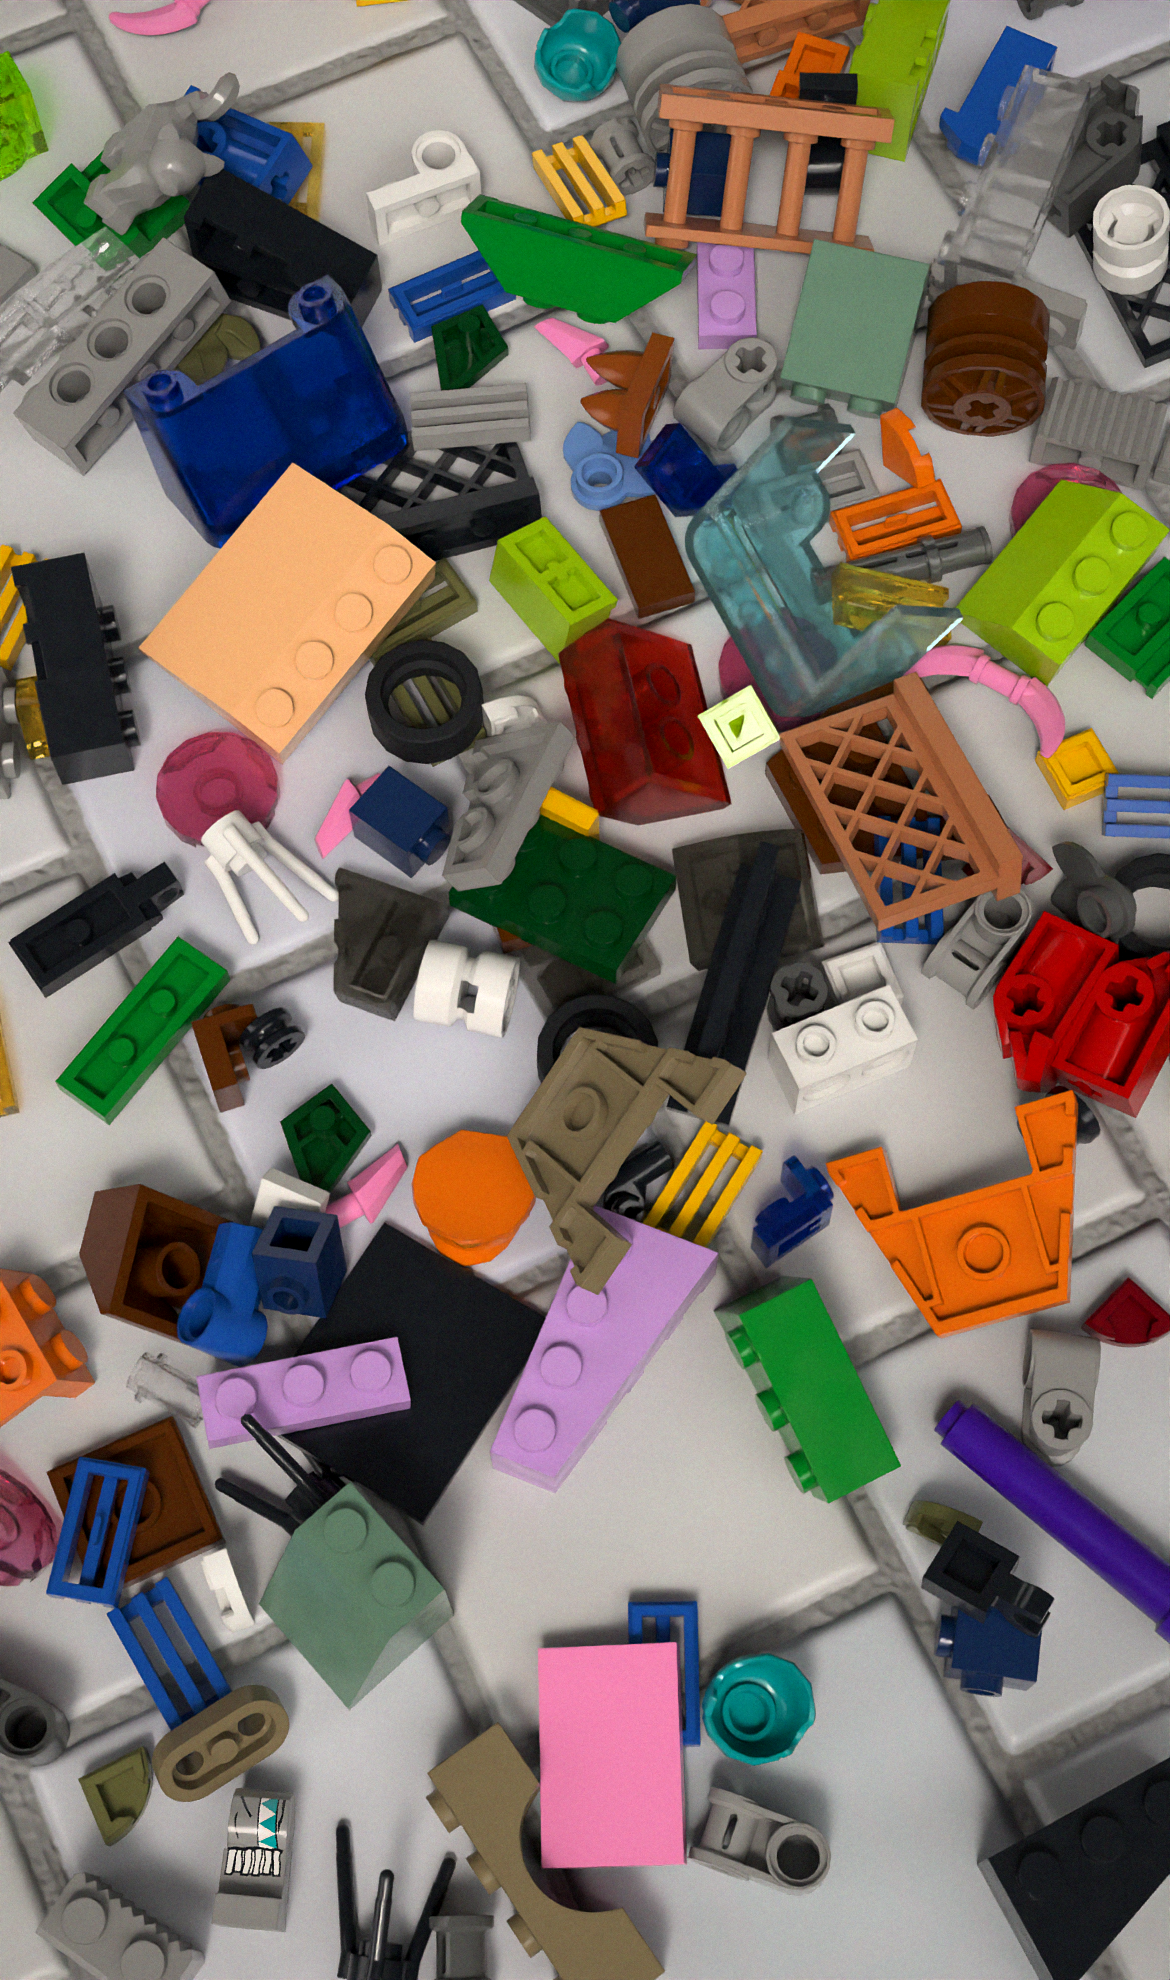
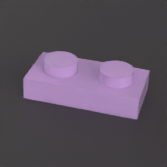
[696,242,757,349]

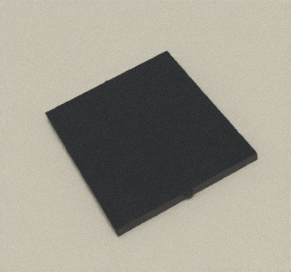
[277,1222,546,1526]

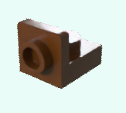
[191,1004,258,1113]

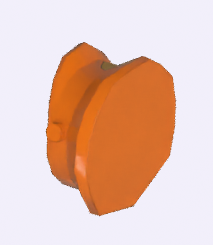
[411,1130,536,1267]

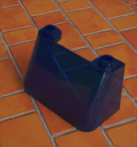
[123,274,408,549]

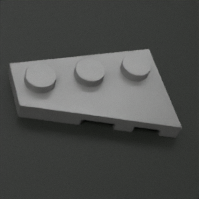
[442,721,575,891]

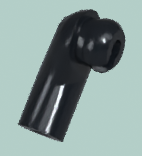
[602,1141,674,1223]

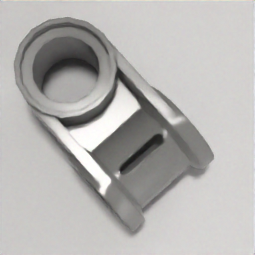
[673,337,778,452]
[921,889,1032,1010]
[1021,1328,1101,1467]
[687,1787,831,1896]

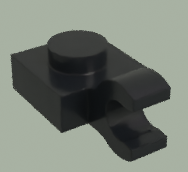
[921,1521,1055,1639]

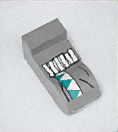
[211,1788,295,1932]

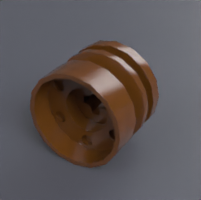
[921,281,1050,437]

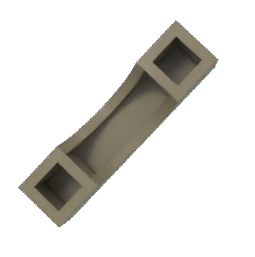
[426,1722,665,1980]

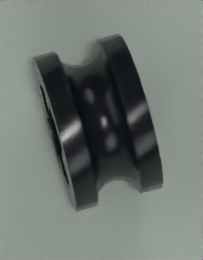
[239,1007,305,1069]

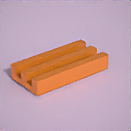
[829,479,962,562]

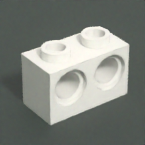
[767,984,918,1115]

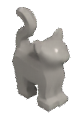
[84,72,240,236]

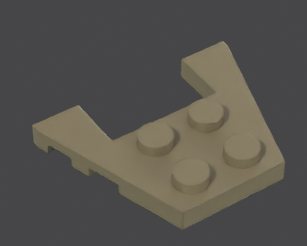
[507,1027,747,1295]

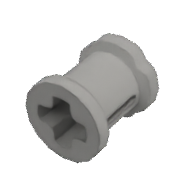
[589,118,655,195]

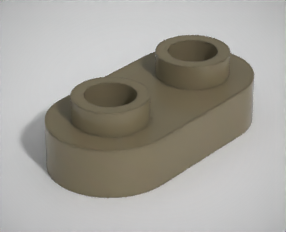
[152,1685,289,1802]

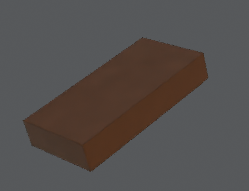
[599,494,695,619]

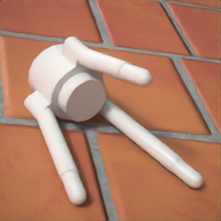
[201,810,340,944]

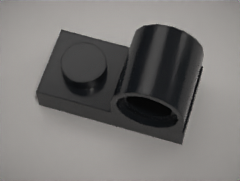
[798,73,858,195]

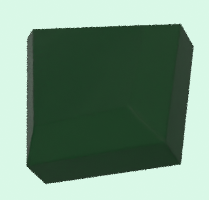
[431,304,509,391]
[280,1084,372,1194]

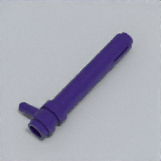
[934,1399,1170,1644]

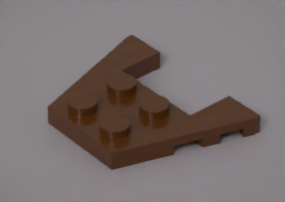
[765,646,1006,875]

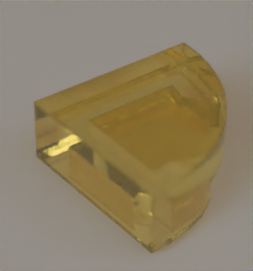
[16,676,50,760]

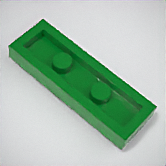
[55,936,231,1125]

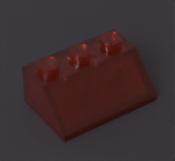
[558,618,732,826]

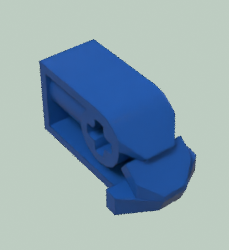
[939,25,1058,168]
[184,85,313,205]

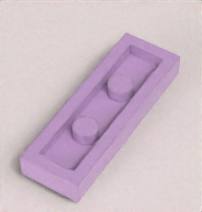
[196,1337,411,1449]

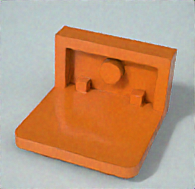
[0,1268,95,1427]

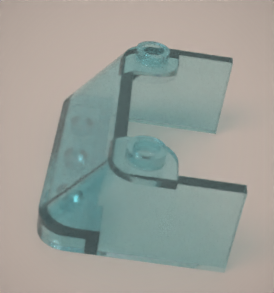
[685,416,964,717]

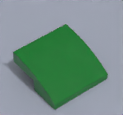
[32,151,191,277]

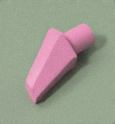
[534,318,609,386]
[314,773,381,859]
[325,1144,407,1228]

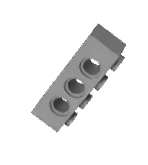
[13,237,231,476]

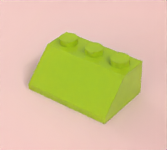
[951,479,1170,686]

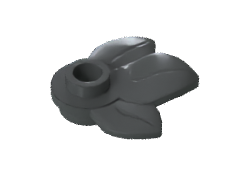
[1051,841,1137,944]

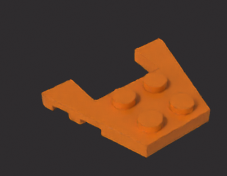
[825,1090,1078,1339]

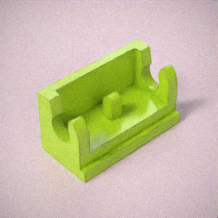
[489,516,618,664]

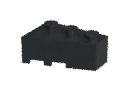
[184,169,382,342]
[11,553,141,785]
[977,1757,1170,1980]

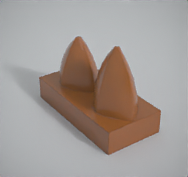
[580,332,675,458]

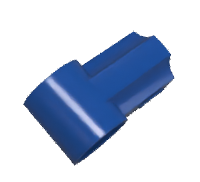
[177,1222,268,1367]

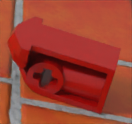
[993,911,1119,1093]
[1051,951,1170,1118]

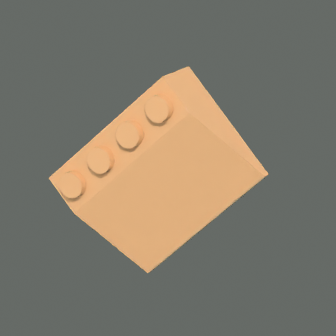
[138,462,436,765]

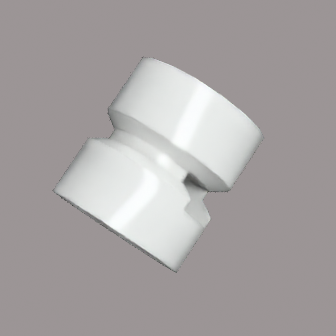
[1093,185,1170,295]
[413,940,520,1038]

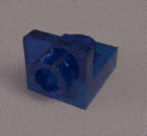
[634,423,741,517]
[751,1155,834,1268]

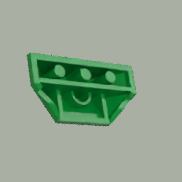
[461,194,697,324]

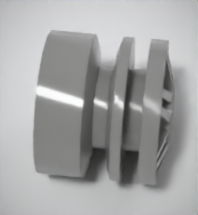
[615,4,753,155]

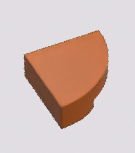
[880,408,935,490]

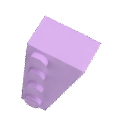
[490,1205,719,1493]

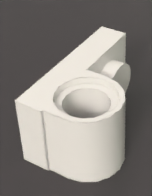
[366,130,481,246]

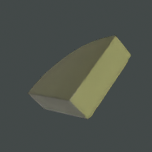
[903,1500,983,1546]
[78,1746,153,1847]

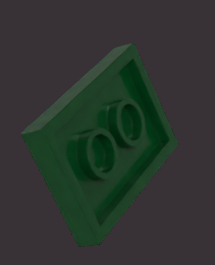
[449,814,676,984]

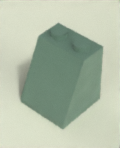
[780,239,929,419]
[259,1482,454,1711]

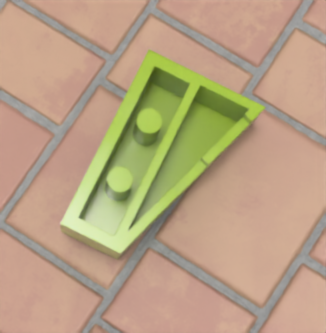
[849,0,950,162]

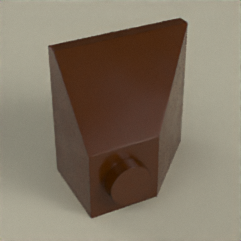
[79,1184,233,1347]

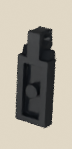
[8,862,184,998]

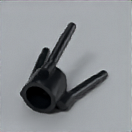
[215,1414,347,1537]
[336,1824,456,1980]

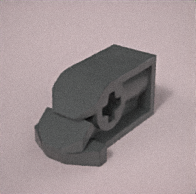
[1017,74,1143,238]

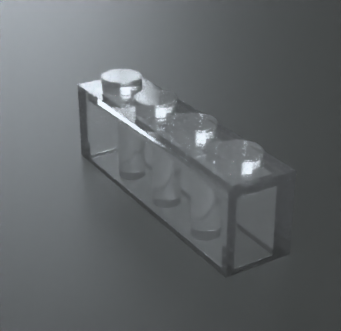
[937,65,1092,291]

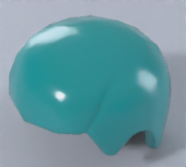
[534,8,621,101]
[701,1653,816,1766]

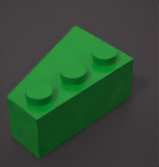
[713,1276,901,1504]

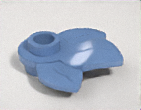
[563,422,678,511]

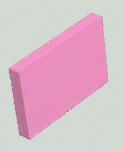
[538,1642,687,1870]

